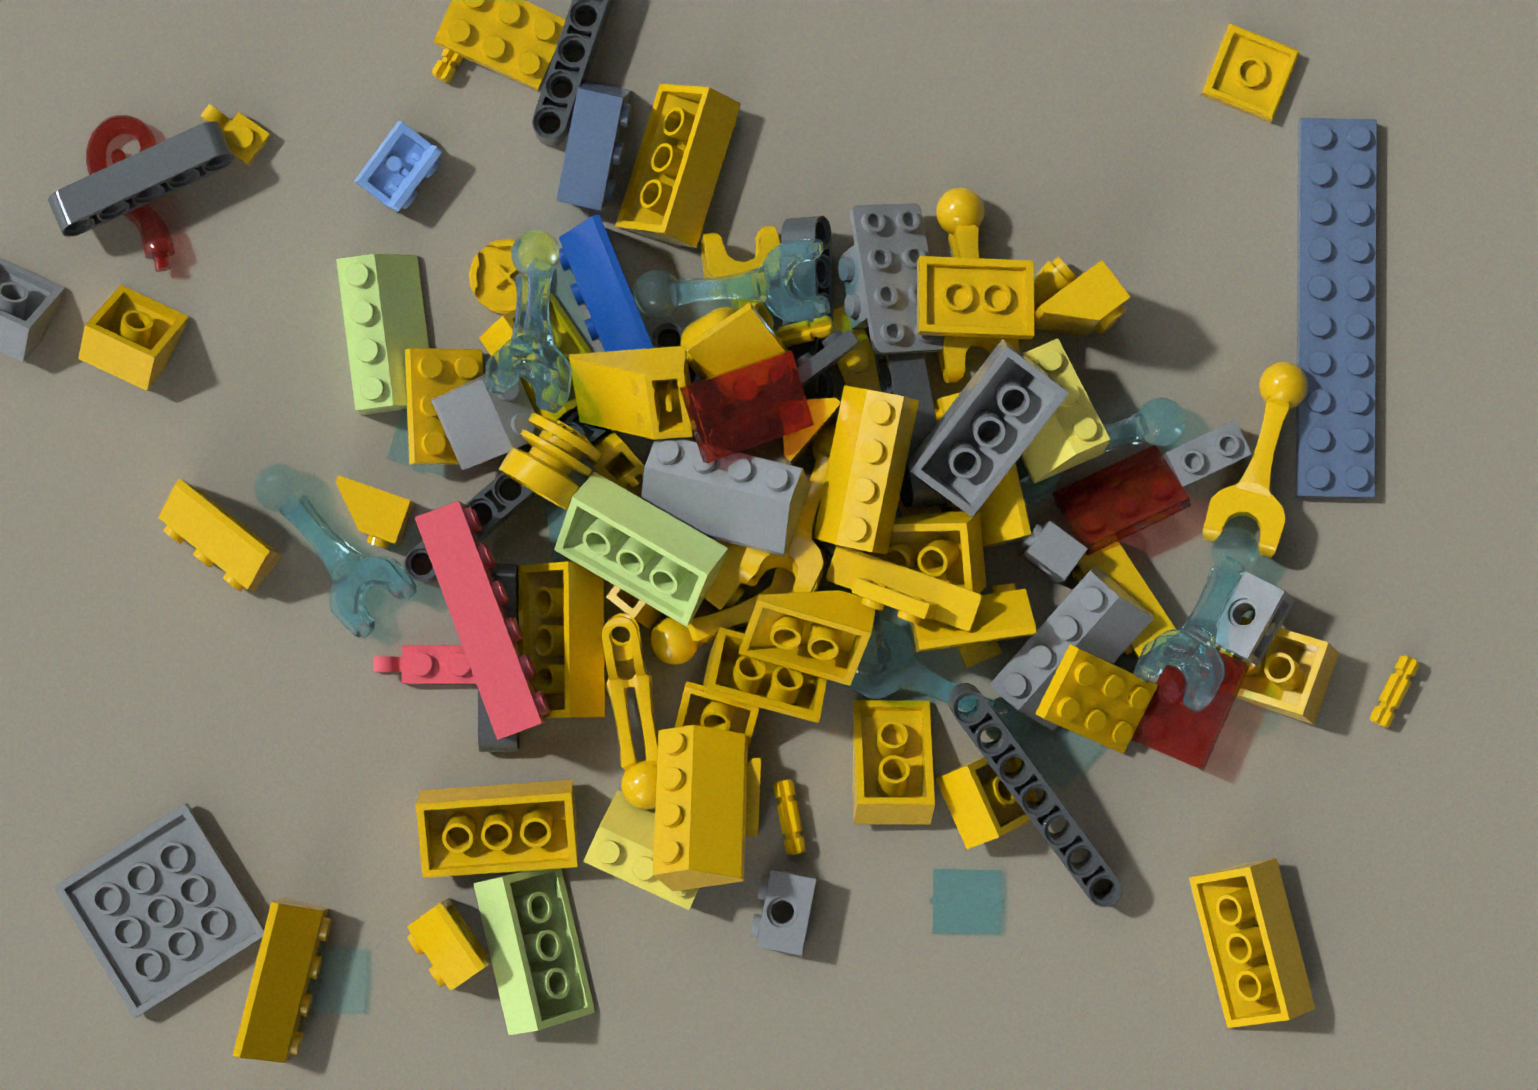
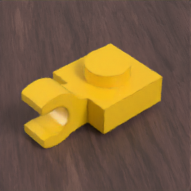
[200,104,271,166]

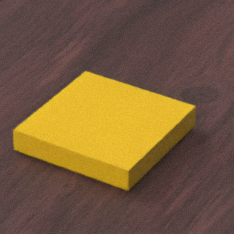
[1201,23,1300,123]
[686,303,795,407]

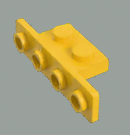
[826,545,983,631]

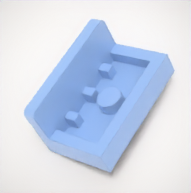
[353,121,442,212]

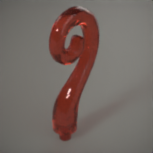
[86,115,175,272]

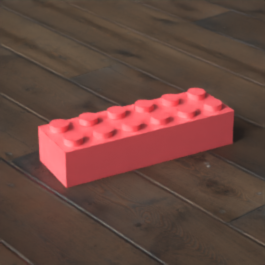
[414,501,551,740]

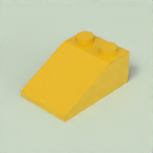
[857,511,986,593]
[738,590,875,686]
[1196,611,1339,725]
[852,700,935,825]

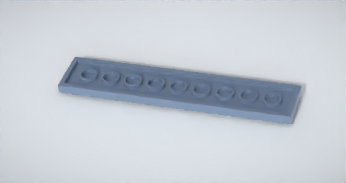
[1296,118,1377,499]

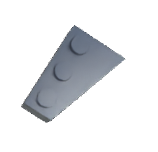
[556,81,632,211]

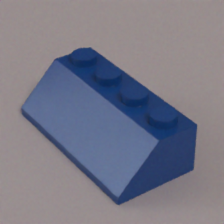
[556,214,654,352]

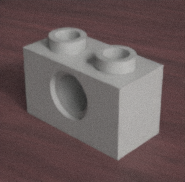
[1160,420,1252,491]
[1020,521,1088,583]
[1208,571,1295,668]
[750,869,816,956]

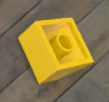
[78,284,189,391]
[935,756,1039,849]
[407,898,491,991]

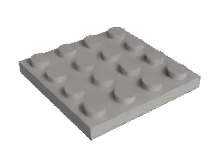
[54,803,265,1018]

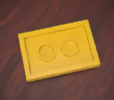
[433,0,566,91]
[917,256,1034,339]
[405,348,487,465]
[1035,644,1158,754]

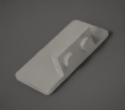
[838,203,944,355]

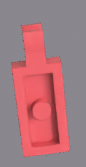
[374,645,476,684]

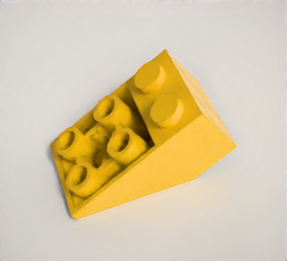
[569,346,695,440]

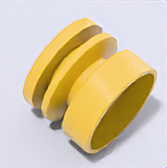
[499,412,603,511]

